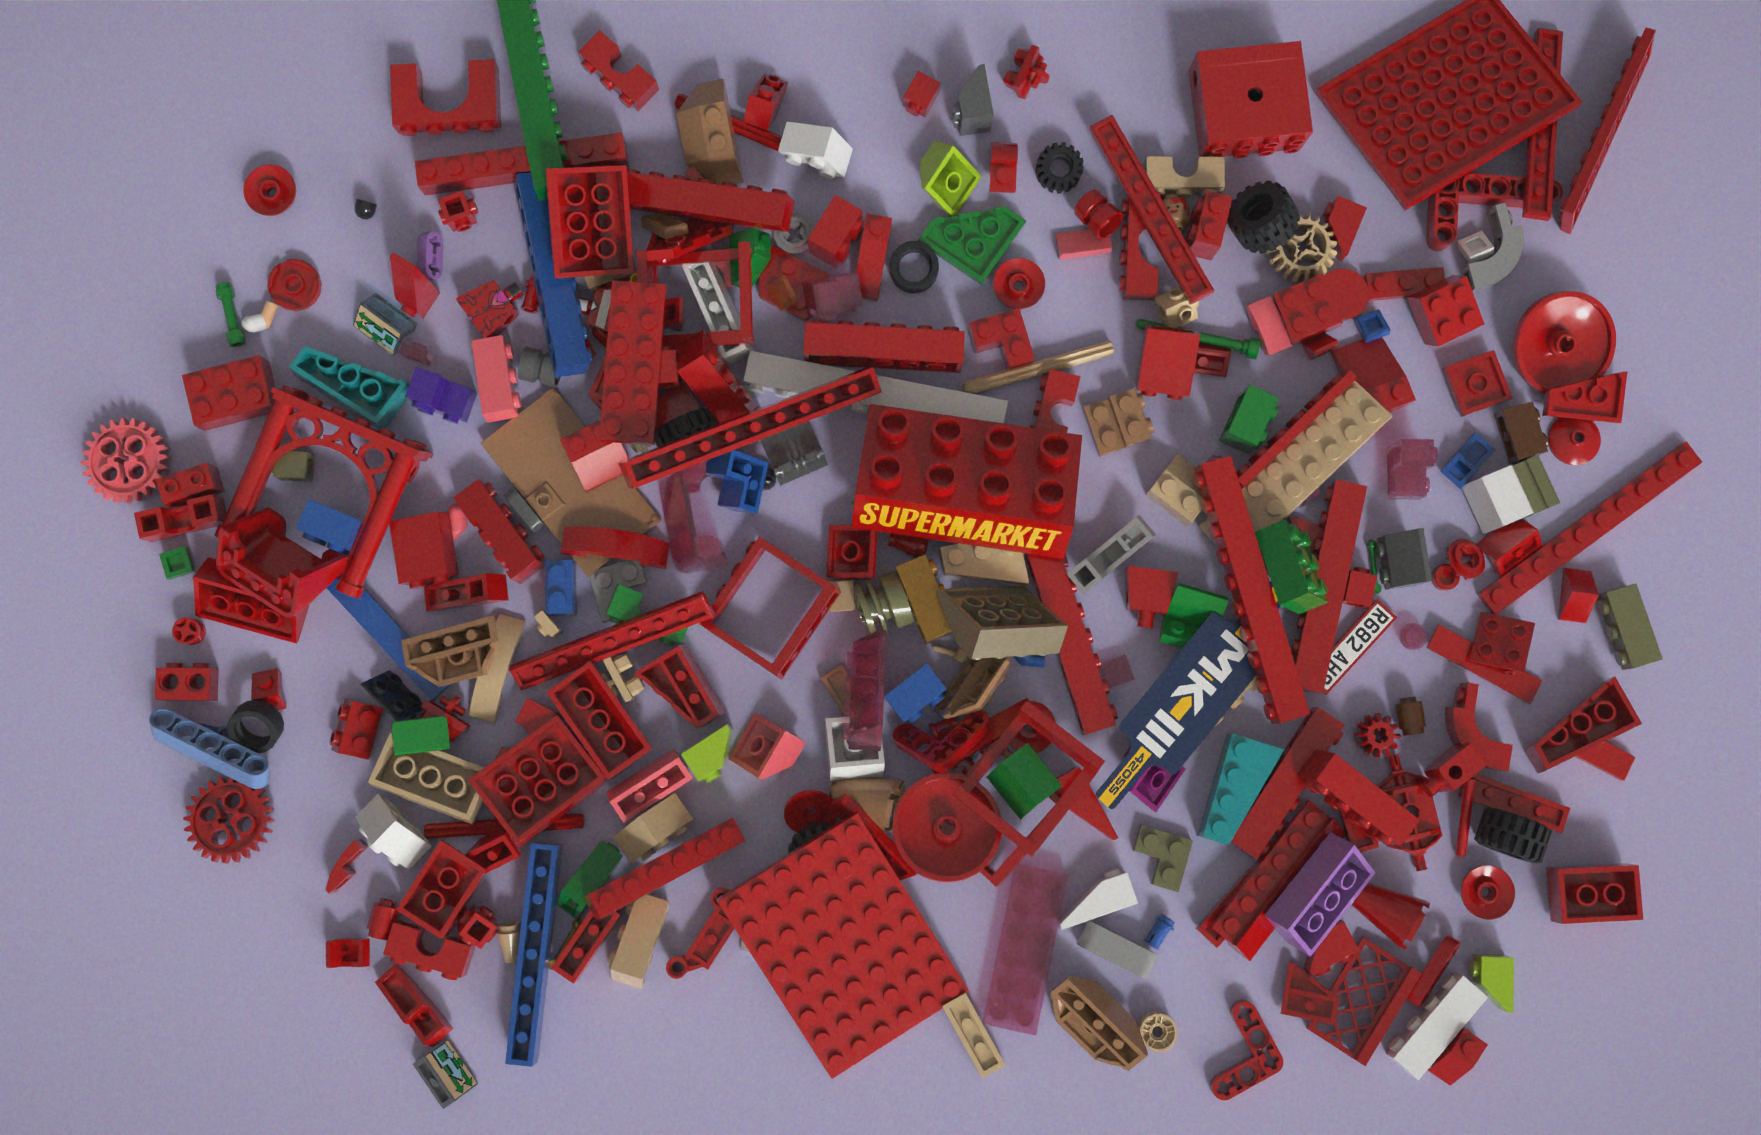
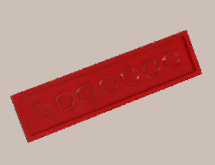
[1558,27,1656,234]

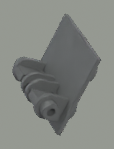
[760,421,828,486]

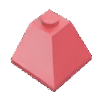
[728,713,806,780]

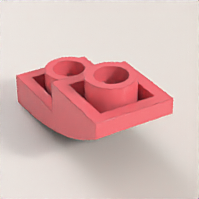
[1246,296,1292,356]

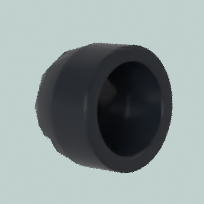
[355,199,377,219]
[763,469,776,490]

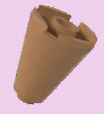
[829,778,906,833]

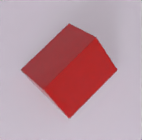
[826,525,878,581]

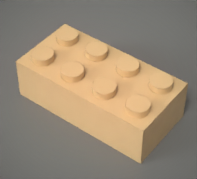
[368,732,484,825]

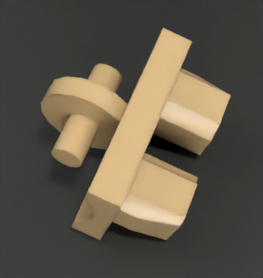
[601,654,645,703]

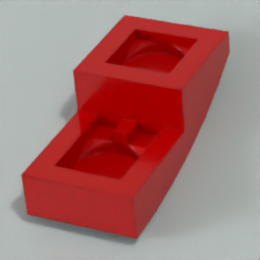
[325,839,369,894]

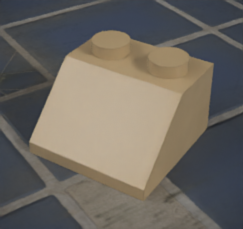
[1145,453,1202,526]

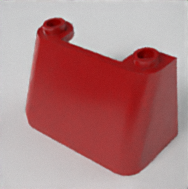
[216,507,347,618]

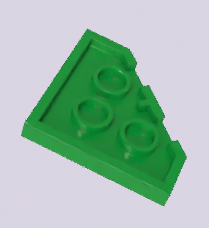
[918,206,1026,286]

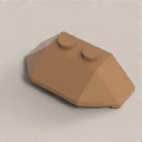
[676,79,744,185]
[401,616,499,687]
[933,656,1011,719]
[1050,976,1148,1071]

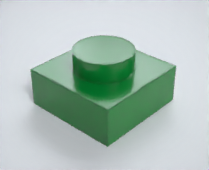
[159,546,196,580]

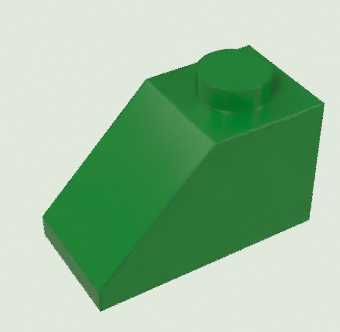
[729,228,771,287]

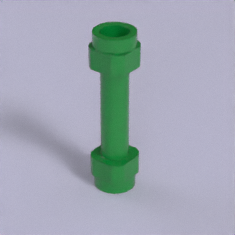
[215,282,246,347]

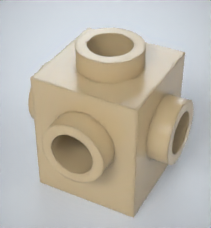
[1155,287,1199,328]

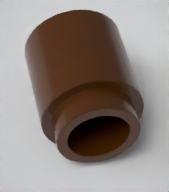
[1395,696,1426,736]

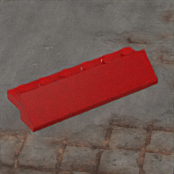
[1210,801,1346,961]

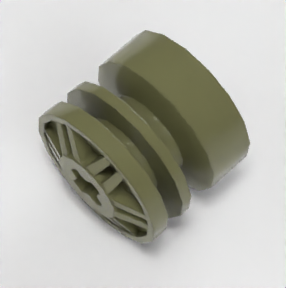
[853,570,914,638]

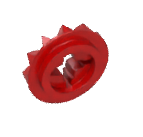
[1445,539,1485,580]

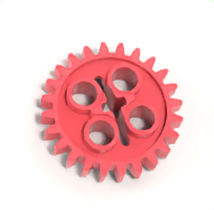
[81,418,171,504]

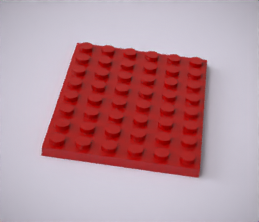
[1315,0,1582,211]
[717,811,969,1079]

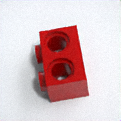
[155,462,225,508]
[155,663,219,701]

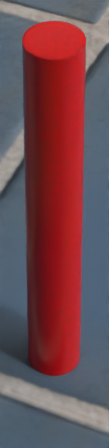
[1455,777,1476,857]

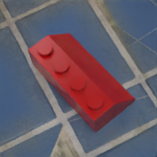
[193,557,310,644]
[546,661,653,780]

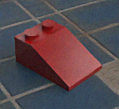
[1330,337,1416,412]
[396,840,487,939]

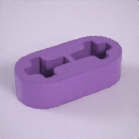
[416,231,443,281]

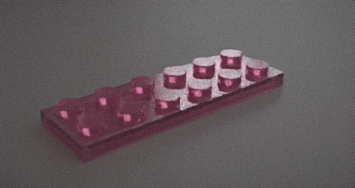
[982,864,1068,1035]

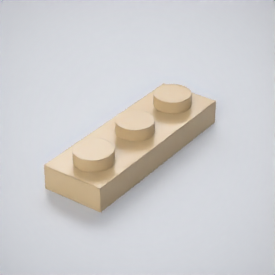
[942,993,1005,1078]

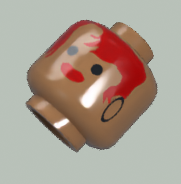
[1162,194,1191,233]

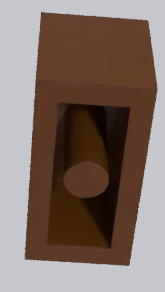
[1494,401,1548,464]

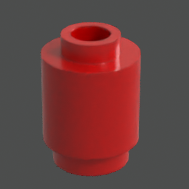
[367,898,399,940]

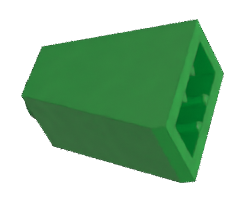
[556,840,623,920]

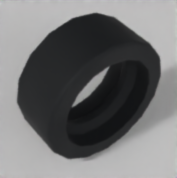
[889,241,939,294]
[227,700,284,753]

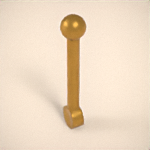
[549,919,582,970]

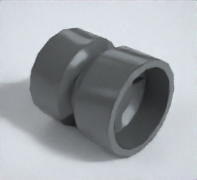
[518,347,561,388]

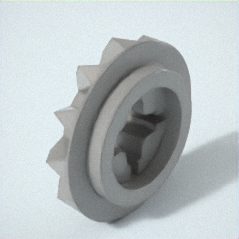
[774,213,814,255]

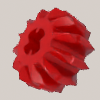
[1353,713,1401,758]

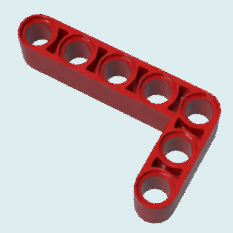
[1426,173,1563,251]

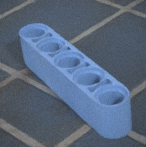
[149,708,270,789]

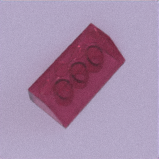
[843,629,886,751]

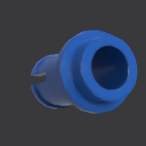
[1144,913,1175,950]

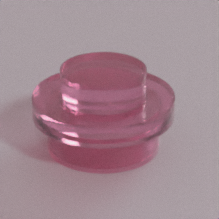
[1399,623,1427,650]

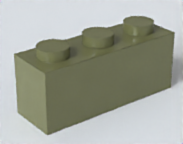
[1597,583,1663,670]

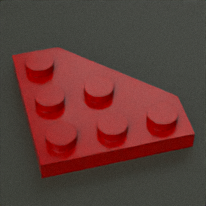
[646,219,734,263]

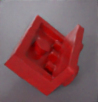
[330,699,383,760]

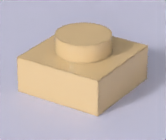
[534,610,563,639]

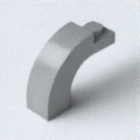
[1460,203,1524,294]
[1067,515,1156,594]

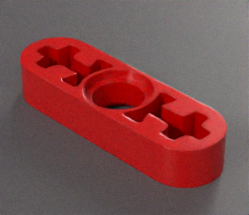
[1407,935,1461,1008]

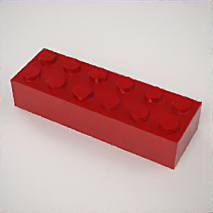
[803,319,965,373]

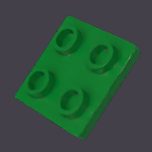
[1159,583,1228,648]

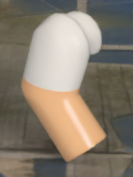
[242,301,278,333]

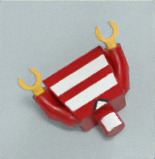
[579,272,637,347]

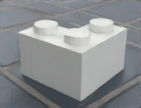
[778,122,853,179]
[355,794,432,870]

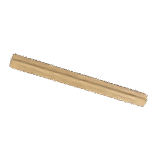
[963,340,1114,394]

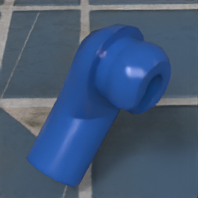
[1013,655,1045,667]

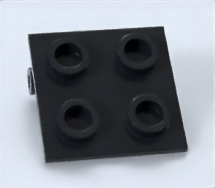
[360,670,424,721]

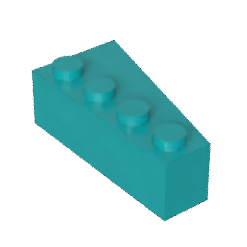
[289,346,409,430]
[1197,733,1284,845]

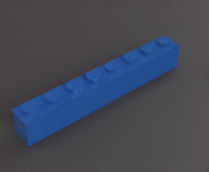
[514,173,592,377]
[505,841,563,1067]

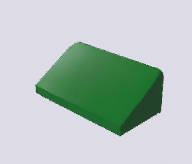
[391,716,450,756]

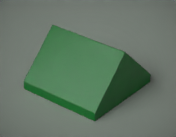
[986,743,1063,820]

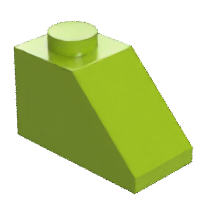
[1469,953,1514,1013]

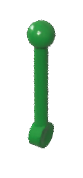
[1366,539,1382,594]

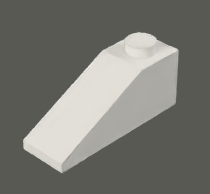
[1057,868,1138,930]

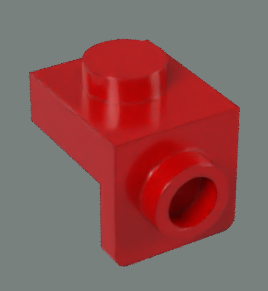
[251,668,286,710]
[326,938,370,968]

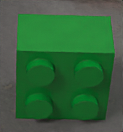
[1219,385,1279,454]

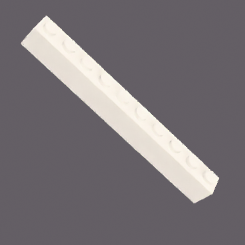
[744,351,1008,423]

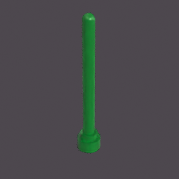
[1135,319,1261,360]

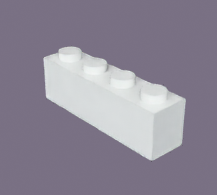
[682,262,754,364]
[1386,973,1488,1080]

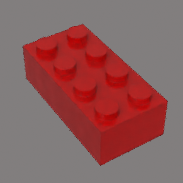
[1298,749,1420,847]

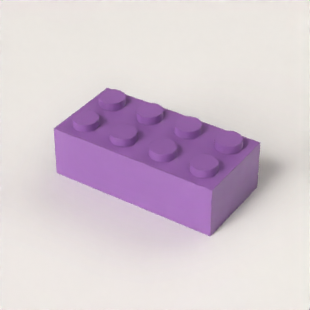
[1265,832,1375,957]

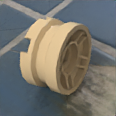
[1137,1011,1177,1052]

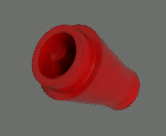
[888,533,929,558]

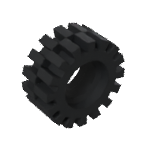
[1035,142,1084,194]

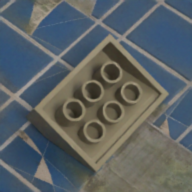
[936,586,1068,660]

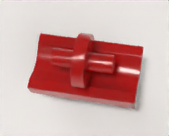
[1003,45,1050,99]
[420,695,471,742]

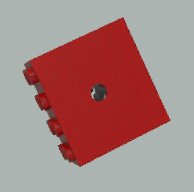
[1188,41,1313,159]

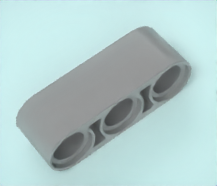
[1077,920,1158,980]

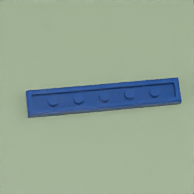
[327,574,451,701]

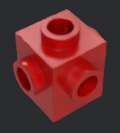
[438,190,479,232]
[457,904,498,949]

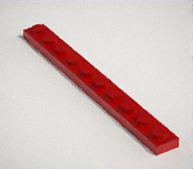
[1477,441,1702,615]

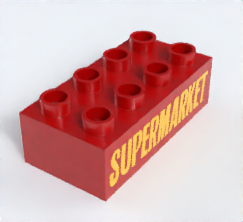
[852,404,1082,559]

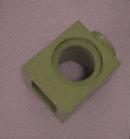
[272,451,315,482]

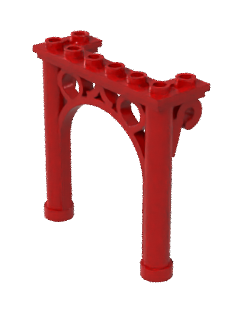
[214,385,434,598]

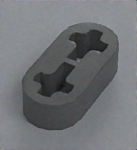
[504,487,545,533]

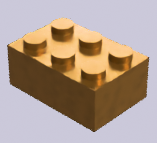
[895,555,952,645]

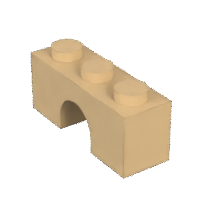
[1143,156,1225,198]

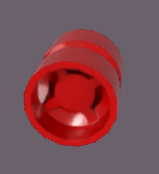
[1074,189,1123,239]

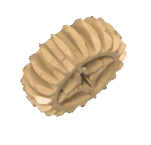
[1266,213,1337,283]

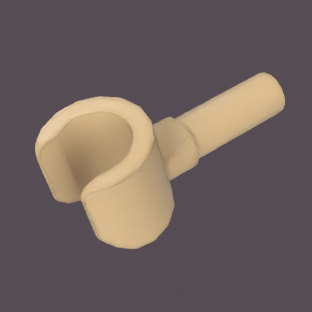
[933,644,969,664]

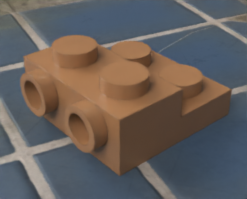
[1082,388,1154,457]

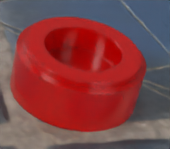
[1431,564,1460,591]

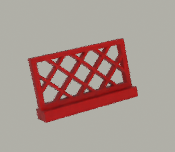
[1307,937,1422,1066]

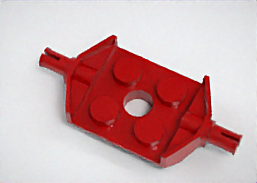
[1377,754,1442,871]

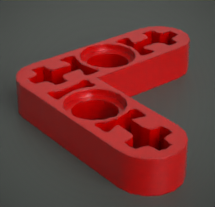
[892,710,992,772]
[1210,999,1283,1101]

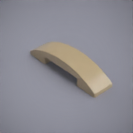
[469,614,526,723]

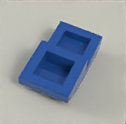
[1440,432,1495,489]

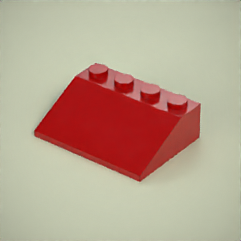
[545,165,634,278]
[468,715,606,849]

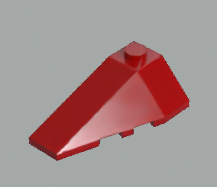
[388,252,440,319]

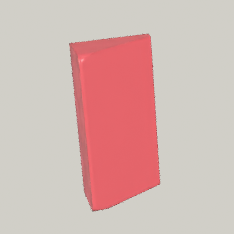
[1056,230,1112,260]

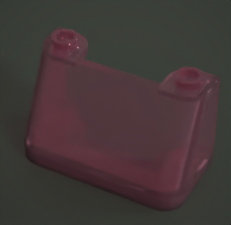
[659,461,728,573]

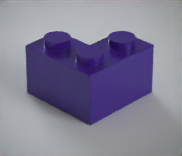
[405,367,477,424]

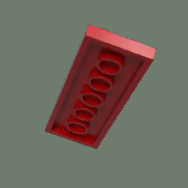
[599,280,667,445]
[1236,370,1358,490]

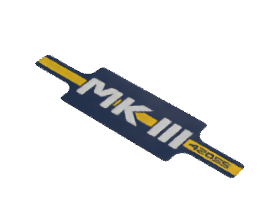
[1096,581,1281,809]

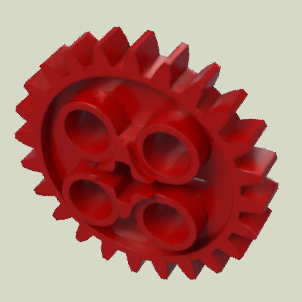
[183,776,275,864]

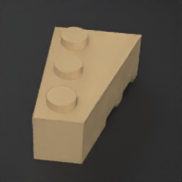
[939,543,1029,586]
[607,895,669,990]

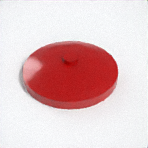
[1512,291,1616,394]
[893,772,1002,883]

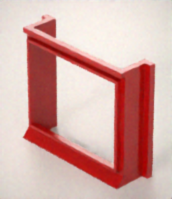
[636,241,755,350]
[952,701,1105,857]

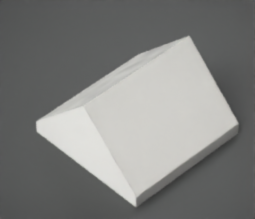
[1462,465,1534,534]

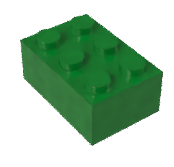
[1255,519,1328,614]

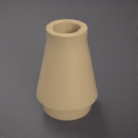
[496,921,521,963]

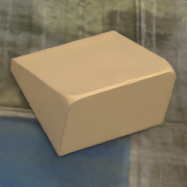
[829,579,855,612]

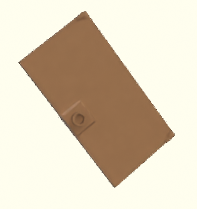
[480,387,662,578]

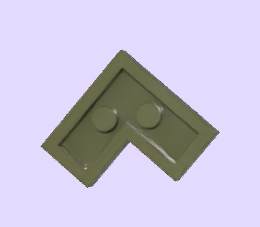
[1133,825,1193,892]

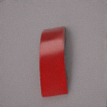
[560,526,670,569]

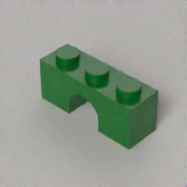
[605,584,688,647]

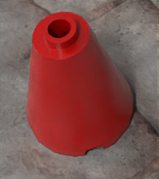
[1352,883,1430,950]

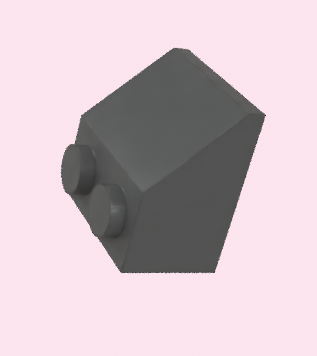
[952,64,994,136]
[1375,528,1432,590]

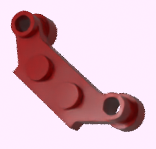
[666,887,735,979]

